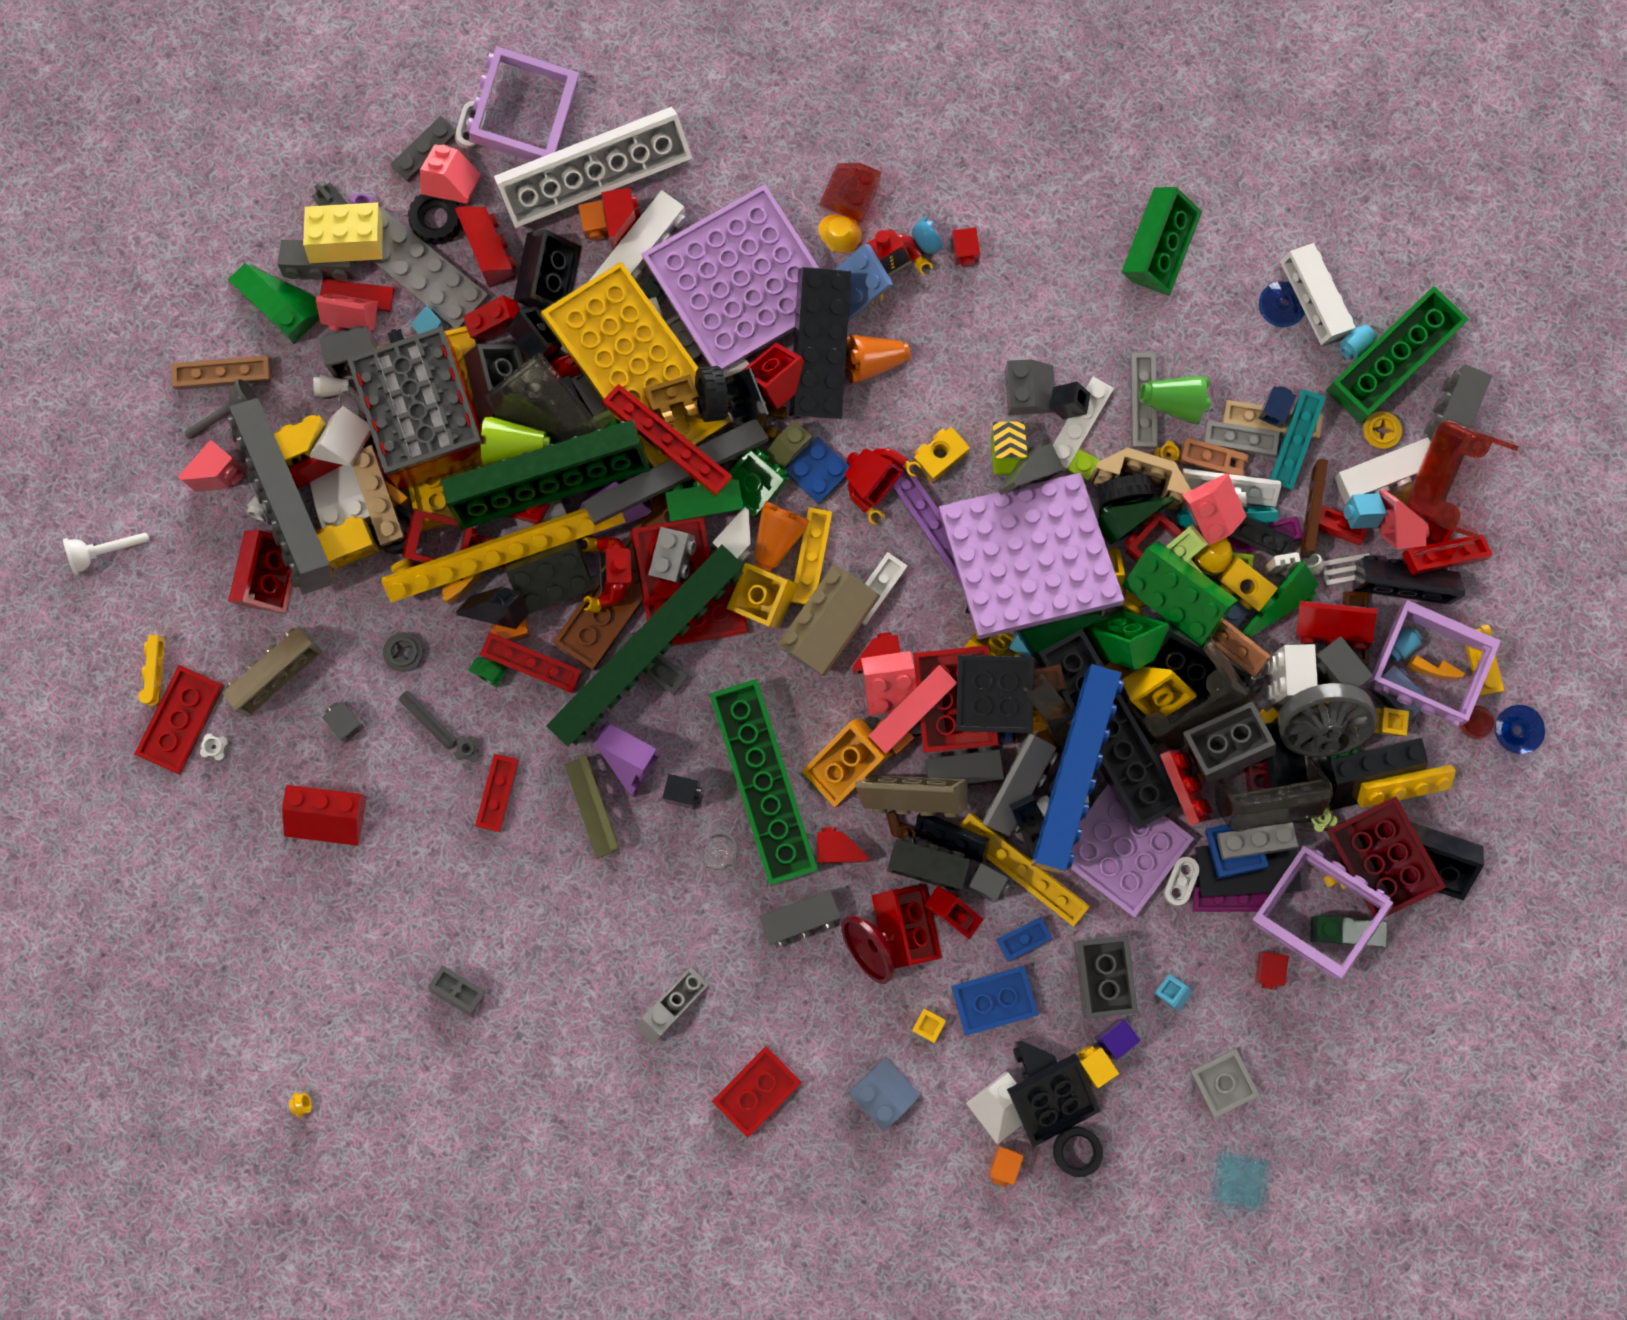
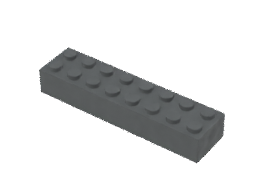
[227,398,331,595]

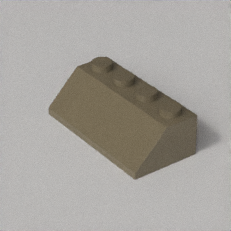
[777,565,880,677]
[223,626,323,717]
[855,775,967,817]

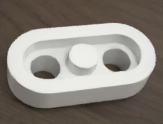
[455,101,486,149]
[1163,857,1199,906]

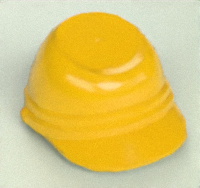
[818,214,862,253]
[1194,537,1233,574]

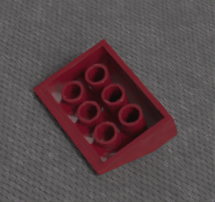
[1326,796,1446,919]

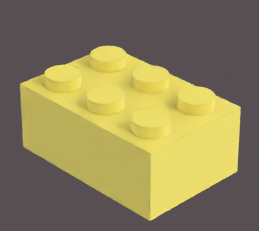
[303,203,383,264]

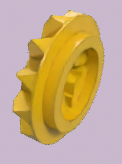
[1362,411,1402,450]

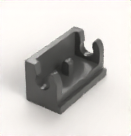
[428,965,485,1018]

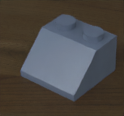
[849,1057,920,1132]

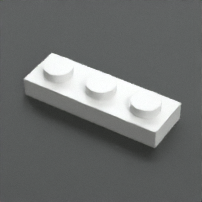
[862,552,908,627]

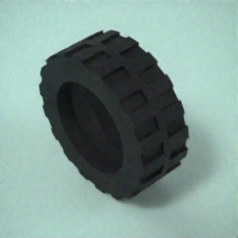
[408,194,462,245]
[695,366,728,422]
[1098,474,1155,507]

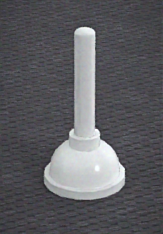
[63,533,149,576]

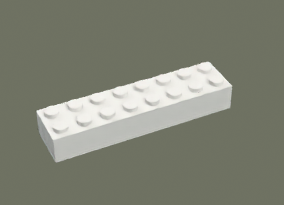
[494,107,692,228]

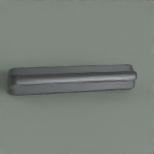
[399,691,457,749]

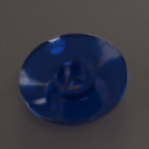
[1259,281,1305,327]
[1495,705,1545,754]

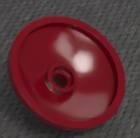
[841,915,894,984]

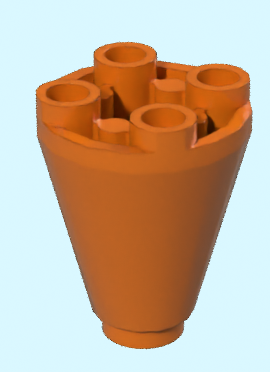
[845,334,910,384]
[753,501,810,572]

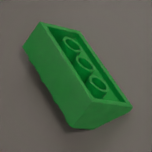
[1121,187,1202,296]

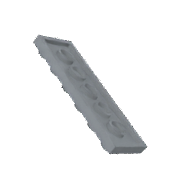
[371,207,489,329]

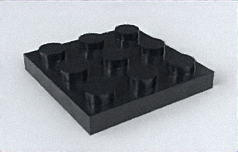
[956,655,1035,733]
[1006,1053,1101,1147]

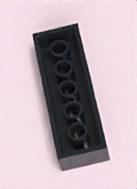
[789,267,851,419]

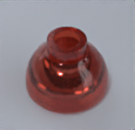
[1459,705,1494,740]

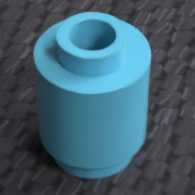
[1340,324,1377,360]
[1390,627,1422,663]

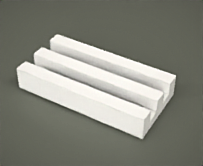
[1264,552,1300,575]
[1322,553,1370,586]

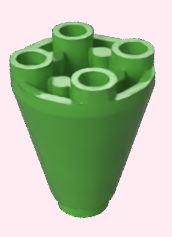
[1139,376,1211,424]

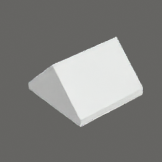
[308,406,371,467]

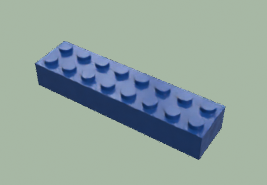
[1031,664,1124,874]

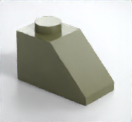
[766,420,812,469]

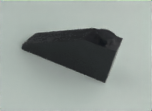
[456,587,530,629]

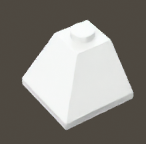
[966,1072,1022,1145]

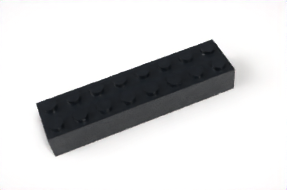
[1036,629,1181,831]

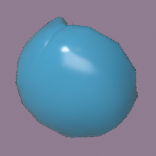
[912,216,943,254]

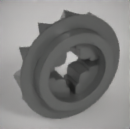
[383,632,423,672]

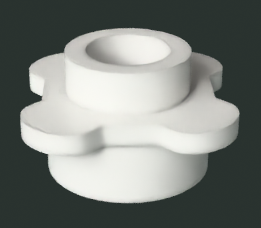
[200,733,228,761]

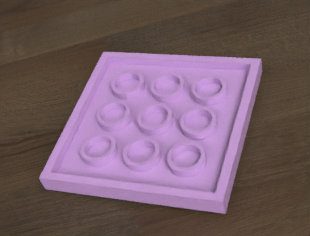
[1069,784,1194,918]

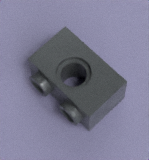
[966,864,1009,903]

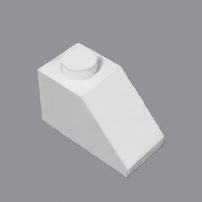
[712,507,751,564]

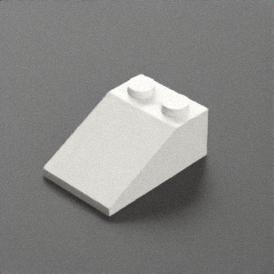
[310,465,372,528]

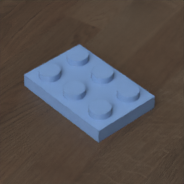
[835,244,894,322]

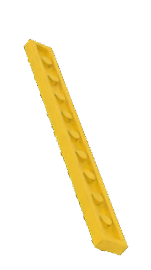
[381,509,626,603]

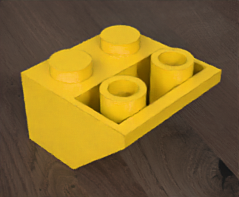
[274,415,327,467]

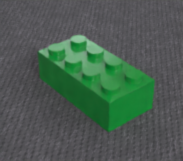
[1122,541,1238,646]

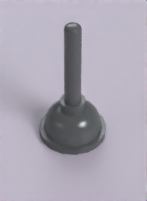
[184,379,257,439]

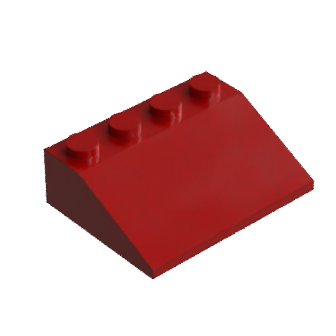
[913,645,999,753]

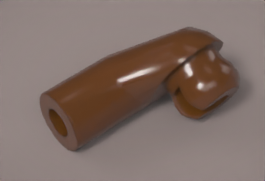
[885,810,916,840]

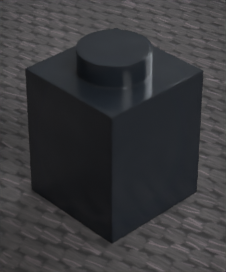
[1049,381,1091,419]

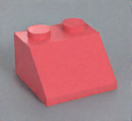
[420,145,481,203]
[316,293,378,331]
[178,440,245,492]
[1182,473,1247,546]
[1379,490,1429,550]

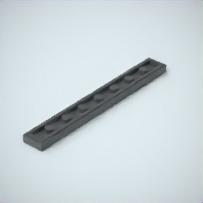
[583,419,768,525]

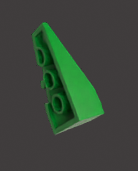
[228,263,320,344]
[1241,561,1319,638]

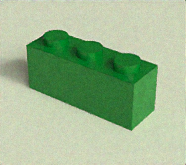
[665,479,744,522]

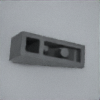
[999,444,1064,495]

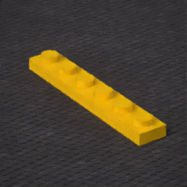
[960,812,1090,927]

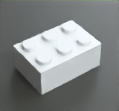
[1265,644,1318,706]

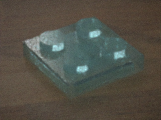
[1210,1149,1270,1212]

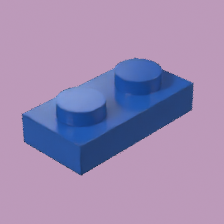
[996,917,1053,962]

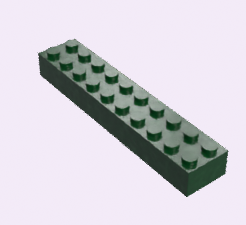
[546,544,744,747]

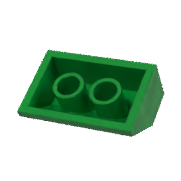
[1083,608,1169,670]

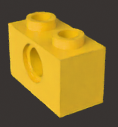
[913,426,970,483]
[1217,556,1278,611]
[1077,1045,1119,1088]

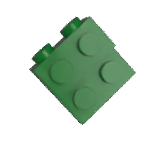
[729,448,790,517]

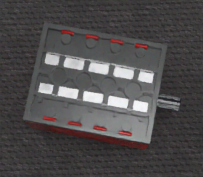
[347,326,484,489]

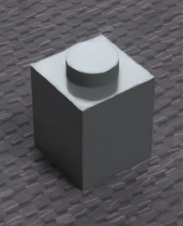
[322,701,364,743]

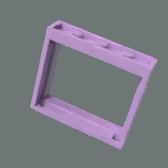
[466,46,579,161]
[1368,600,1501,726]
[1252,846,1393,983]

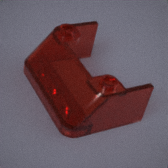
[1406,420,1519,540]

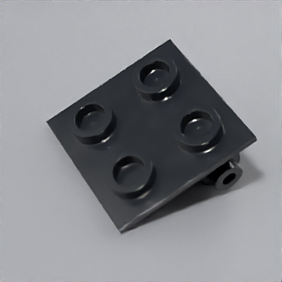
[725,368,768,426]

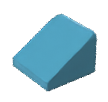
[411,306,445,334]
[1009,629,1034,657]
[1154,974,1193,1012]

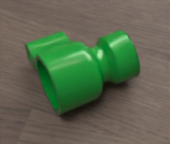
[468,657,506,688]

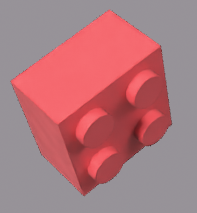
[861,651,916,716]

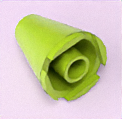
[481,417,551,466]

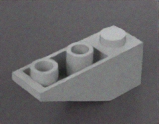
[635,967,709,1045]

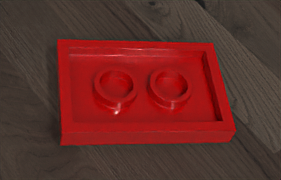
[712,1046,802,1138]

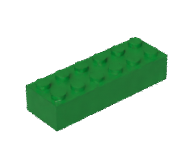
[1326,286,1469,424]

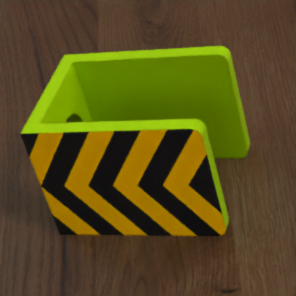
[991,421,1027,475]

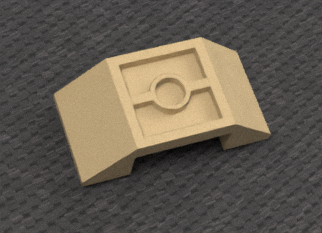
[1089,447,1191,510]

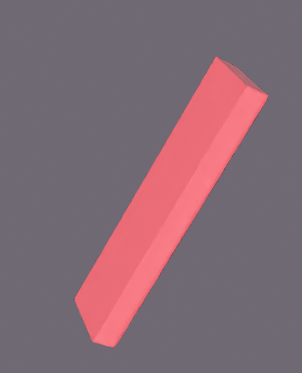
[868,665,957,754]

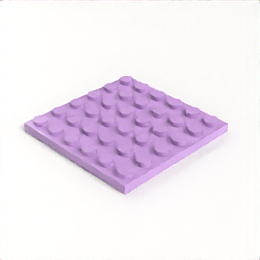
[641,184,819,371]
[939,473,1124,640]

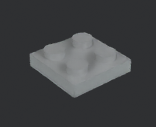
[1189,1049,1260,1118]

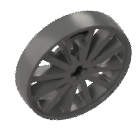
[1278,683,1378,757]

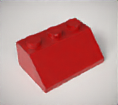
[455,206,517,288]
[228,530,293,614]
[1296,601,1377,651]
[282,785,367,846]
[871,884,942,969]

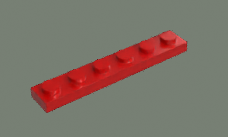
[602,384,732,497]

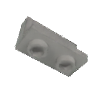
[648,527,696,584]

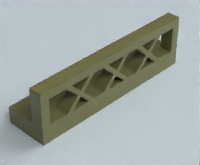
[564,754,620,858]

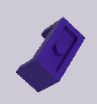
[1094,1019,1140,1060]

